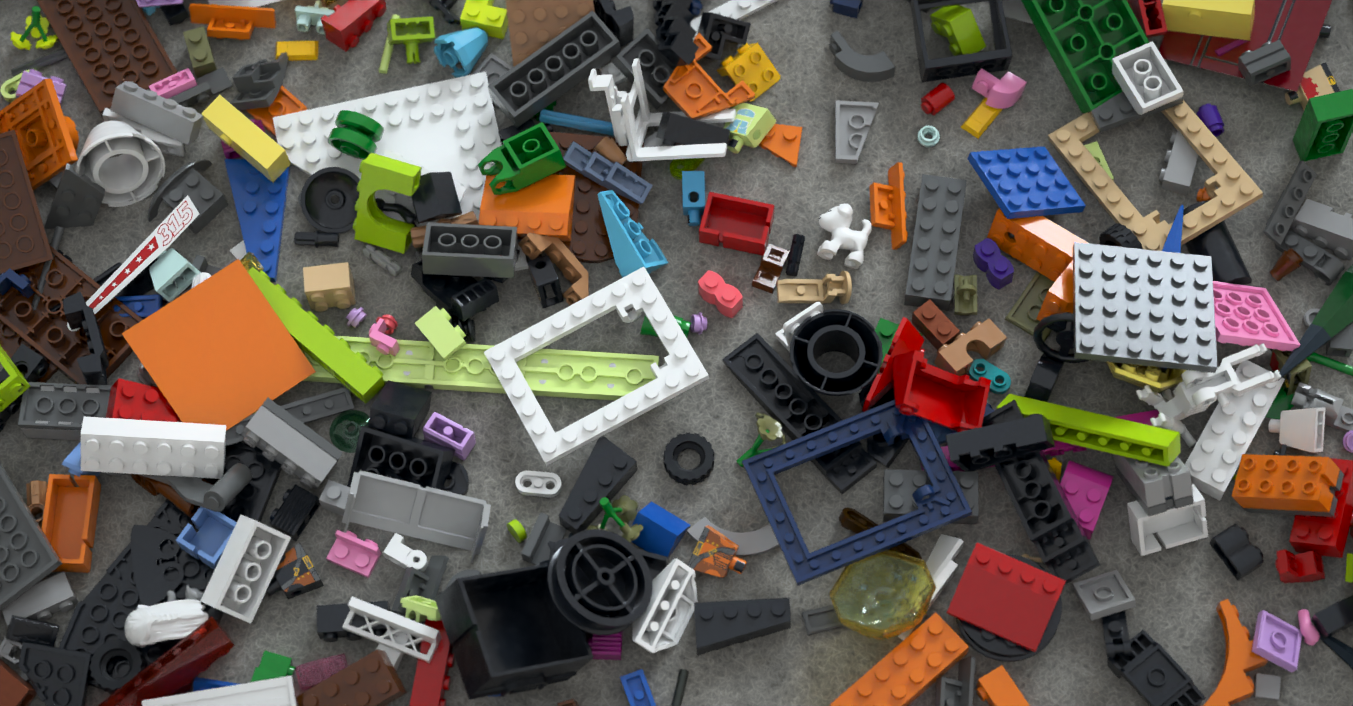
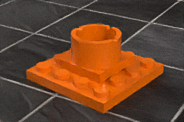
[0,79,79,191]

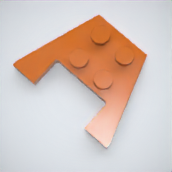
[663,33,756,120]

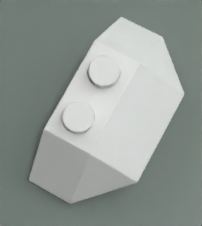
[632,558,698,653]

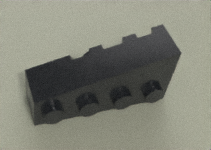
[946,414,1055,472]
[559,436,637,535]
[694,598,791,656]

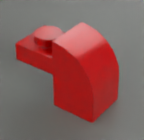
[1275,549,1325,583]

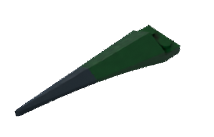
[1277,264,1353,381]

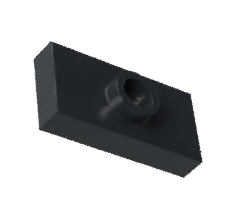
[6,615,59,647]

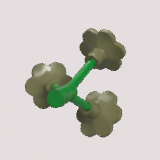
[736,412,787,467]
[587,495,643,543]

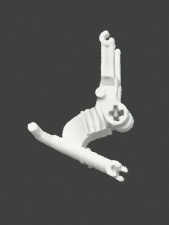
[1136,343,1281,448]

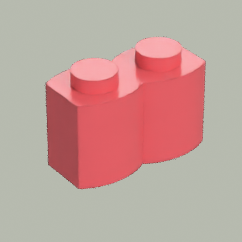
[698,270,743,318]

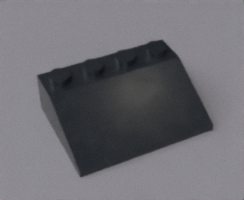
[347,425,455,490]

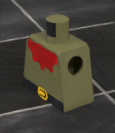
[1269,348,1312,396]

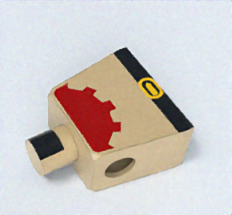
[1285,62,1340,110]

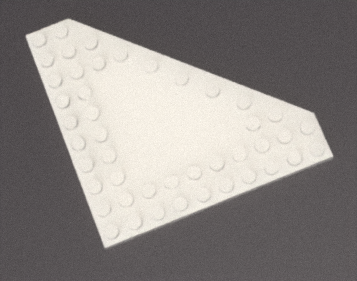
[273,72,528,271]

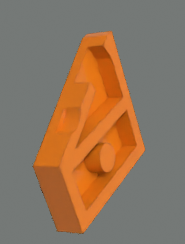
[758,124,802,167]

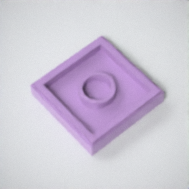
[1252,610,1302,673]

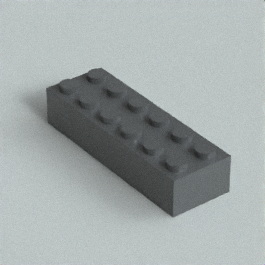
[488,11,621,128]
[904,174,967,311]

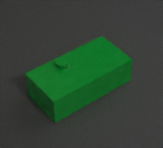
[1293,89,1353,162]

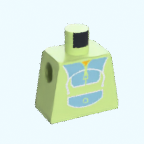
[724,103,776,154]

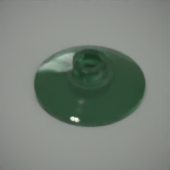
[330,410,369,453]

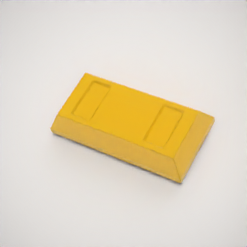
[275,41,319,61]
[961,97,1003,139]

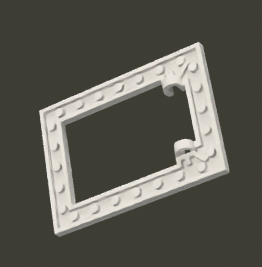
[484,267,709,466]

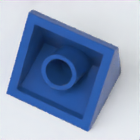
[631,502,691,559]

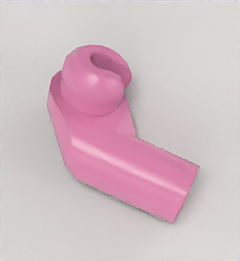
[1297,609,1320,646]

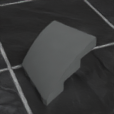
[230,52,288,110]

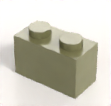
[183,26,217,79]

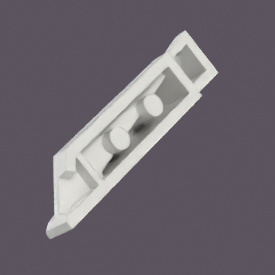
[891,534,964,640]

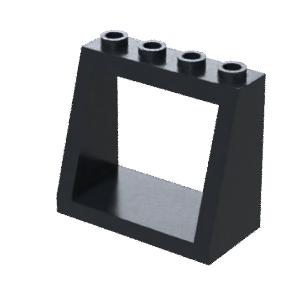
[910,0,1012,83]

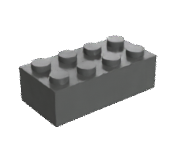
[422,222,518,278]
[883,469,979,525]

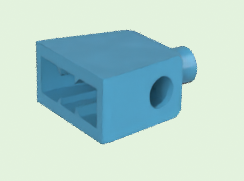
[682,171,705,226]

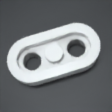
[515,470,562,498]

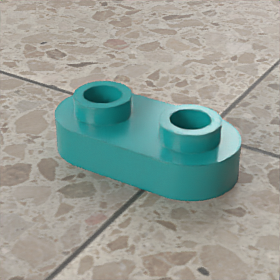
[968,359,1011,394]

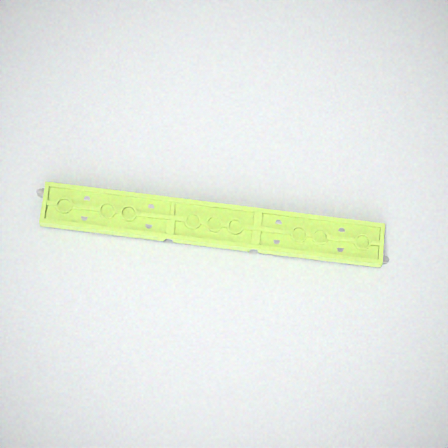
[301,336,659,401]

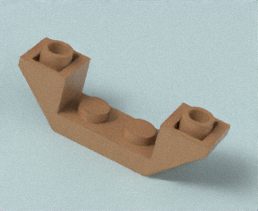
[518,233,589,306]

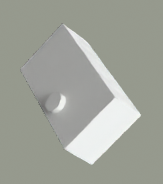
[200,515,291,623]

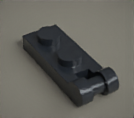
[1101,610,1132,657]

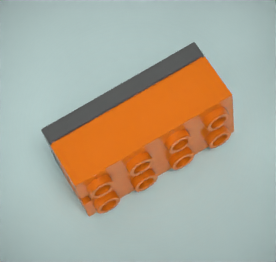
[1232,454,1344,517]

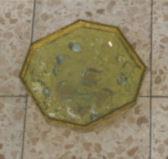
[829,549,936,640]

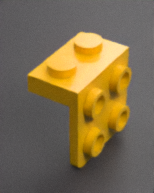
[717,43,781,102]

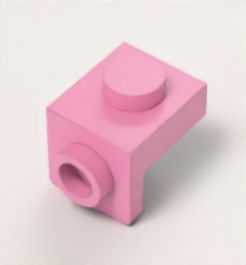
[369,318,400,356]

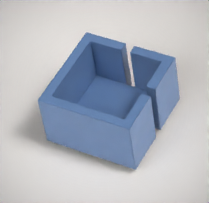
[176,507,237,570]

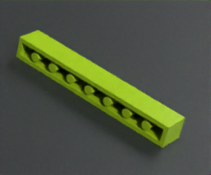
[248,267,385,404]
[996,394,1181,467]

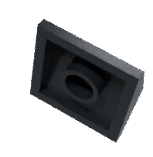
[411,172,462,224]

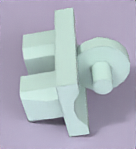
[295,0,334,34]

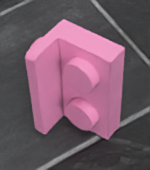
[149,68,198,99]
[326,530,381,578]

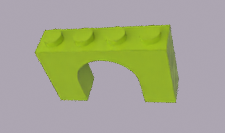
[353,153,422,254]

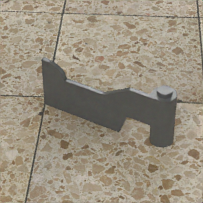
[101,463,252,512]

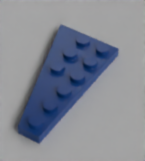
[224,159,290,282]

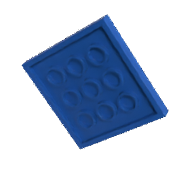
[967,146,1086,219]

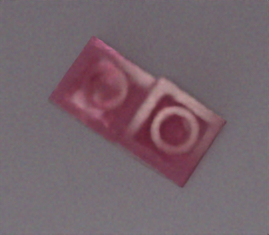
[295,653,348,690]

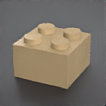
[303,262,356,312]

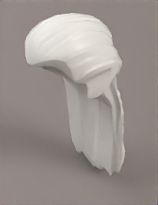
[124,599,209,647]

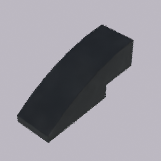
[1311,595,1353,640]

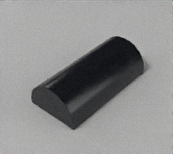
[1174,200,1252,285]

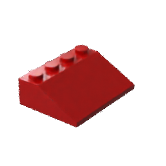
[947,543,1066,652]

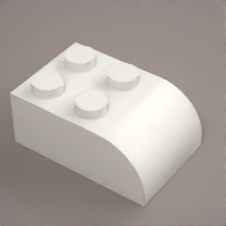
[1112,41,1183,115]

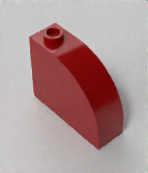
[1127,0,1168,38]

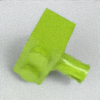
[387,17,435,64]

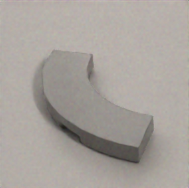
[687,517,779,557]

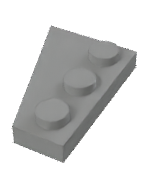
[835,101,879,164]

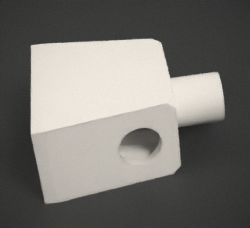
[1269,407,1326,453]

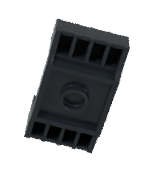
[593,0,634,48]
[411,259,499,322]
[63,292,109,385]
[1107,629,1206,706]

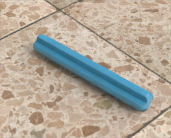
[539,109,615,136]

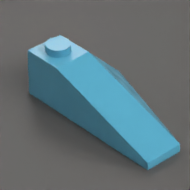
[597,190,668,277]

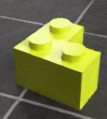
[460,0,508,40]

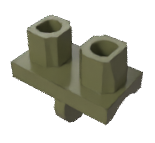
[954,275,978,316]

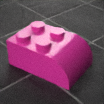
[1060,460,1114,540]

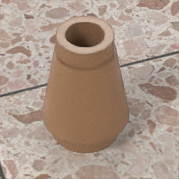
[595,136,627,165]

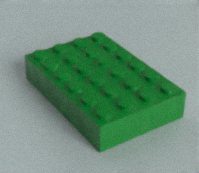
[1021,0,1149,114]

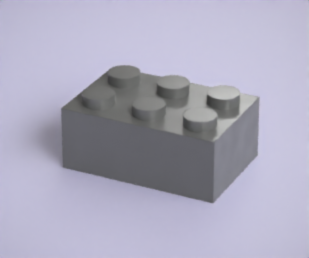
[612,28,676,110]

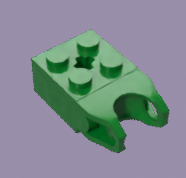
[478,122,566,195]

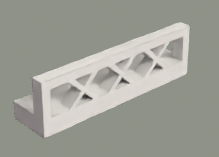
[342,597,441,663]

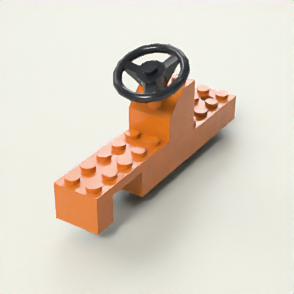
[987,208,1090,363]

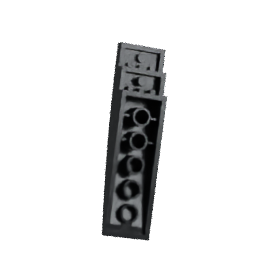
[722,333,877,494]
[982,400,1100,585]

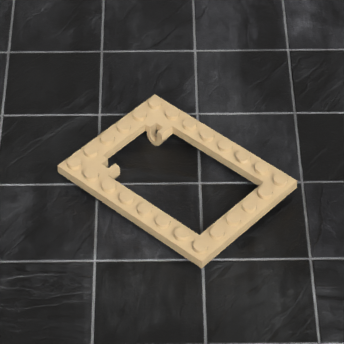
[1048,100,1263,251]

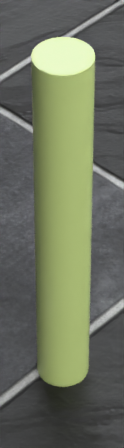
[379,14,400,74]

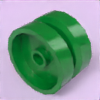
[328,110,384,160]

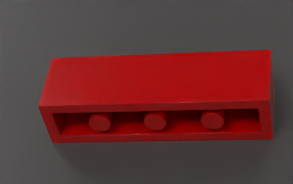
[409,619,455,706]

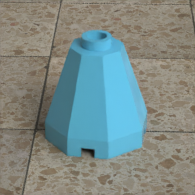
[434,27,488,77]

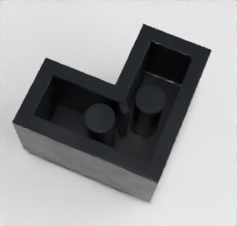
[697,12,751,60]

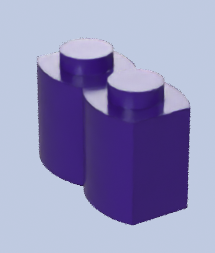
[973,238,1014,290]

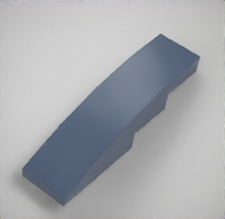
[563,141,653,204]

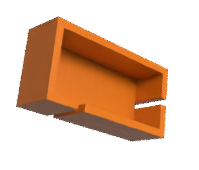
[41,474,101,573]

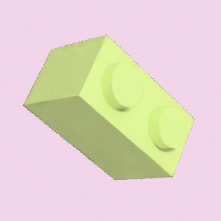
[415,306,466,360]

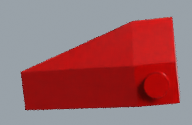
[862,317,925,412]

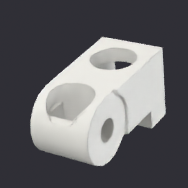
[383,533,428,573]

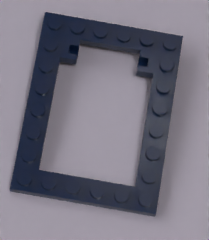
[742,400,972,586]

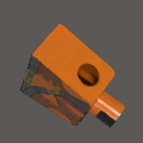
[687,525,747,578]

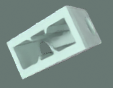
[149,248,201,302]

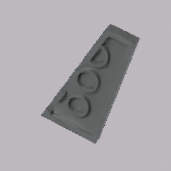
[1091,91,1183,132]

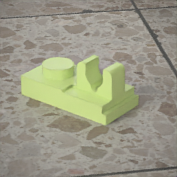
[400,595,441,622]

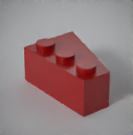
[321,0,386,52]

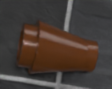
[1269,248,1303,281]

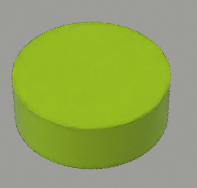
[507,519,527,543]

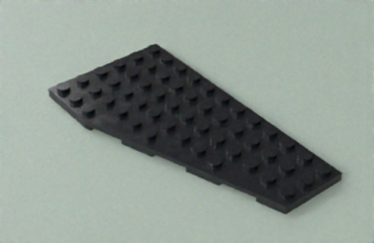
[59,442,282,702]

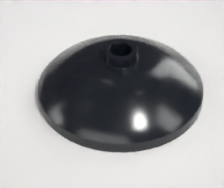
[300,167,360,233]

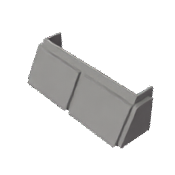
[342,470,491,563]

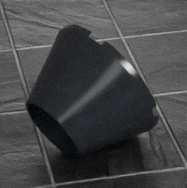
[790,309,883,396]

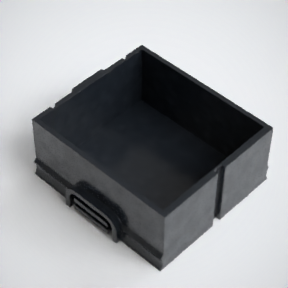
[434,563,594,700]

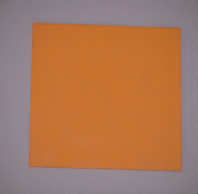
[122,259,316,431]

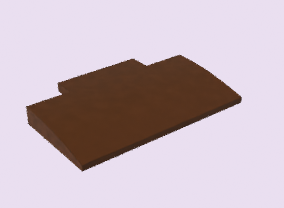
[0,245,143,384]

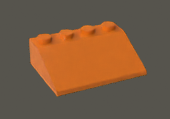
[479,174,576,242]

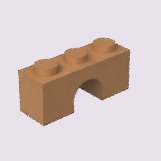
[934,318,1007,376]

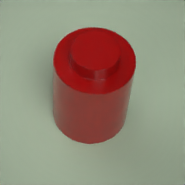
[921,82,955,116]

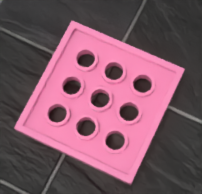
[1213,281,1300,351]

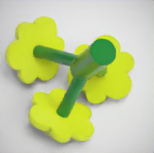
[10,6,58,50]

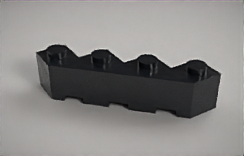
[653,0,699,66]

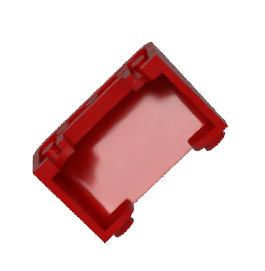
[892,350,991,432]

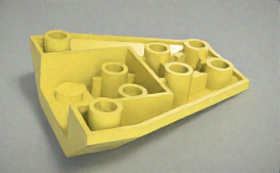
[1107,362,1186,393]

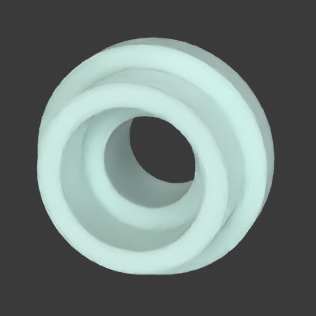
[918,125,940,147]

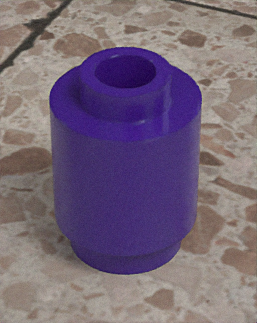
[1196,104,1224,137]

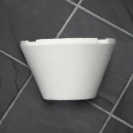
[75,120,165,207]

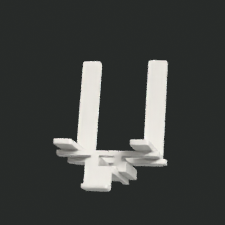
[588,58,736,162]

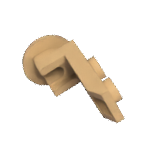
[776,271,852,304]

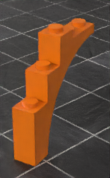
[1203,599,1268,706]

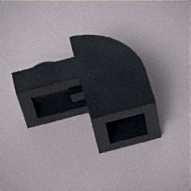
[1024,354,1065,402]

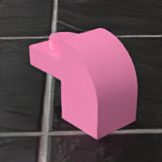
[972,69,1027,109]

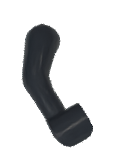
[375,198,417,227]

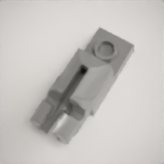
[1291,382,1353,433]

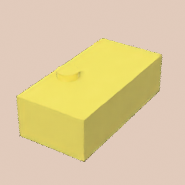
[1162,0,1255,41]
[201,95,291,183]

